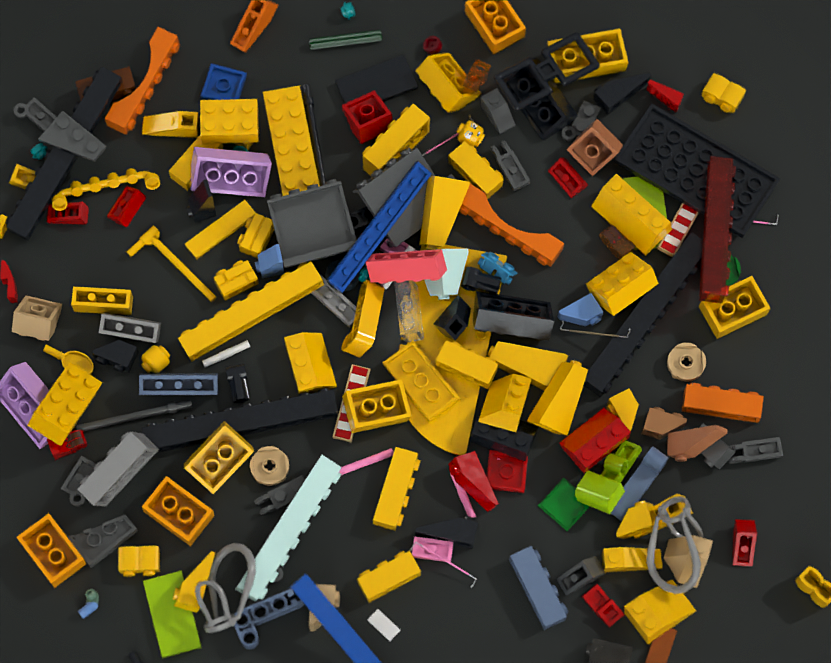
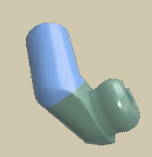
[78,589,99,619]

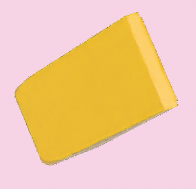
[9,164,36,189]

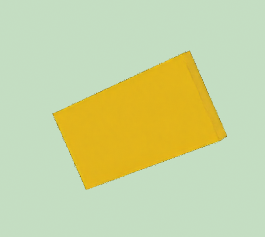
[382,340,460,422]

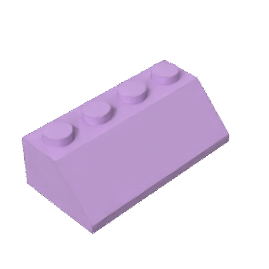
[191,147,272,197]
[0,362,49,449]

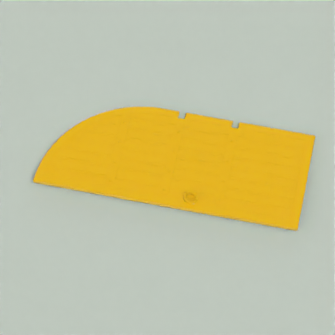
[395,245,507,456]

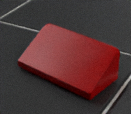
[548,158,588,198]
[107,186,146,227]

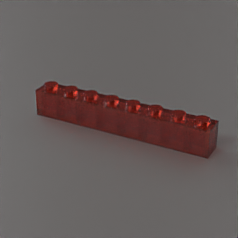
[699,156,736,303]

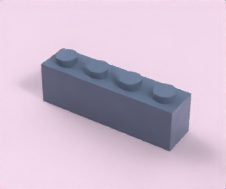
[139,373,218,395]
[509,546,568,630]

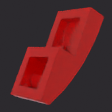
[0,260,18,303]
[581,584,624,627]

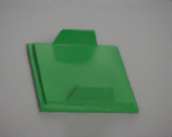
[538,477,590,531]

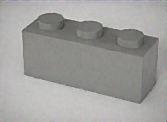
[99,313,161,343]

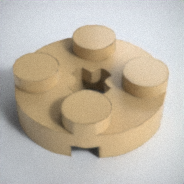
[667,343,706,382]
[250,446,289,486]

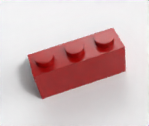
[559,408,631,473]

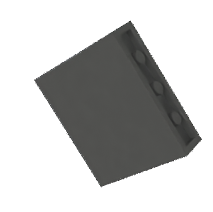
[353,147,435,248]
[267,179,357,268]

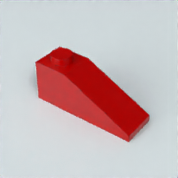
[448,451,499,512]

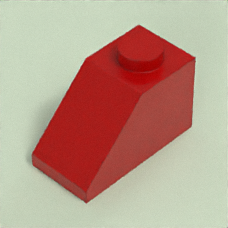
[732,519,757,566]

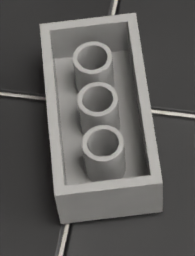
[78,432,159,506]

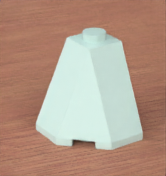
[424,249,469,300]

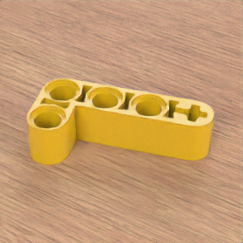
[341,279,384,358]

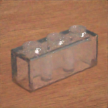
[394,280,424,343]

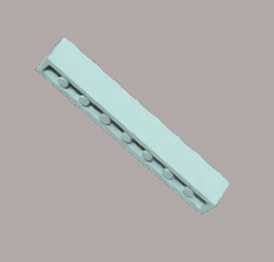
[236,455,342,602]

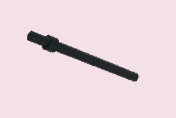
[302,84,326,186]

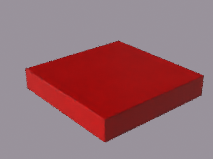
[487,450,528,493]

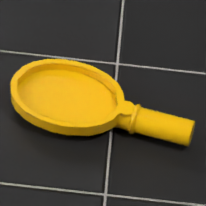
[43,345,94,375]

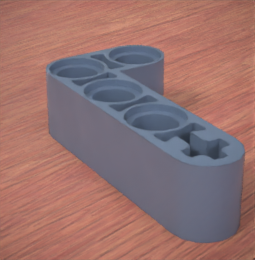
[611,446,669,521]
[234,589,305,650]

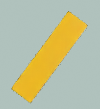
[185,200,256,260]

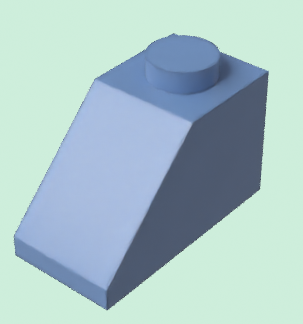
[255,244,284,279]
[557,293,603,327]

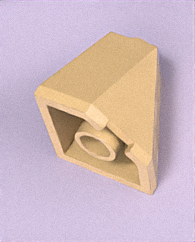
[663,535,713,588]

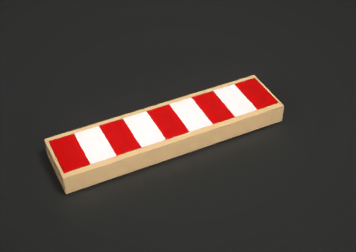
[657,203,699,257]
[333,364,370,443]

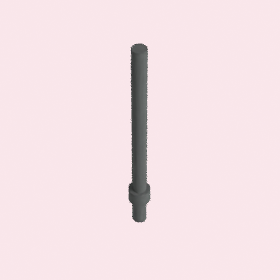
[76,400,192,432]

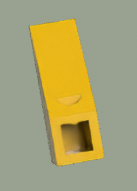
[142,111,200,138]

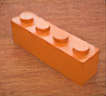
[682,383,764,423]

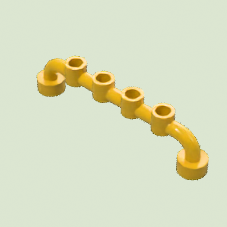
[52,168,160,211]

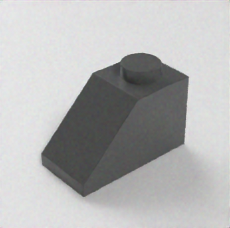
[480,88,515,135]
[701,423,736,469]
[557,556,605,596]

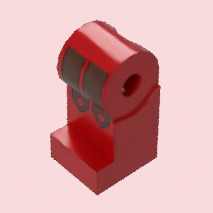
[47,430,88,460]

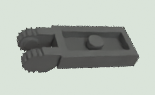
[490,140,531,192]
[728,437,783,464]
[254,475,305,516]

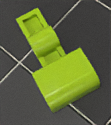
[575,441,642,514]

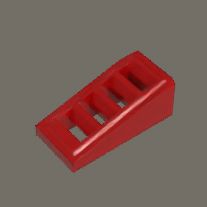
[646,80,684,112]
[47,202,89,224]

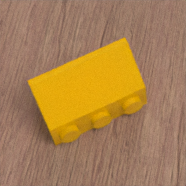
[415,53,481,112]
[284,332,337,394]
[478,373,531,432]

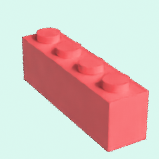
[366,249,447,284]

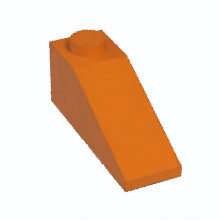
[230,0,278,52]

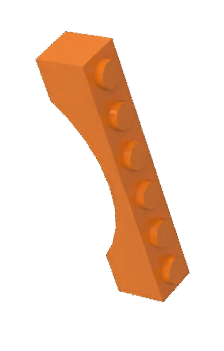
[105,27,180,135]
[459,184,564,267]

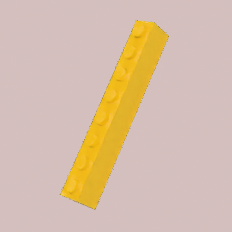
[178,261,324,362]

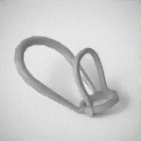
[646,496,703,594]
[195,543,256,633]

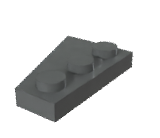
[38,111,107,162]
[67,515,138,568]

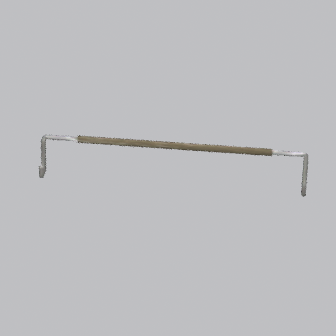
[560,320,630,338]

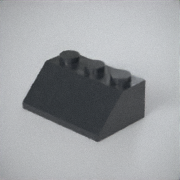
[471,413,539,461]

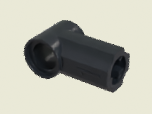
[461,267,501,295]
[225,363,250,403]

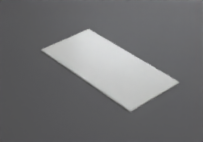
[368,609,400,641]

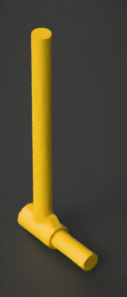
[126,226,216,302]

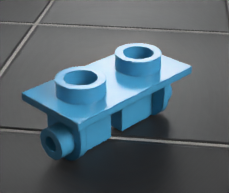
[477,252,518,285]

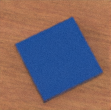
[200,64,247,100]

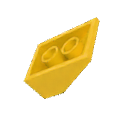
[624,579,696,644]

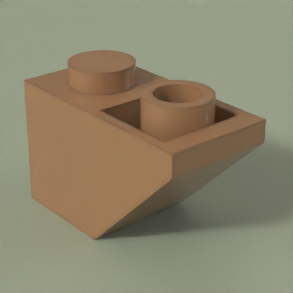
[642,407,687,439]

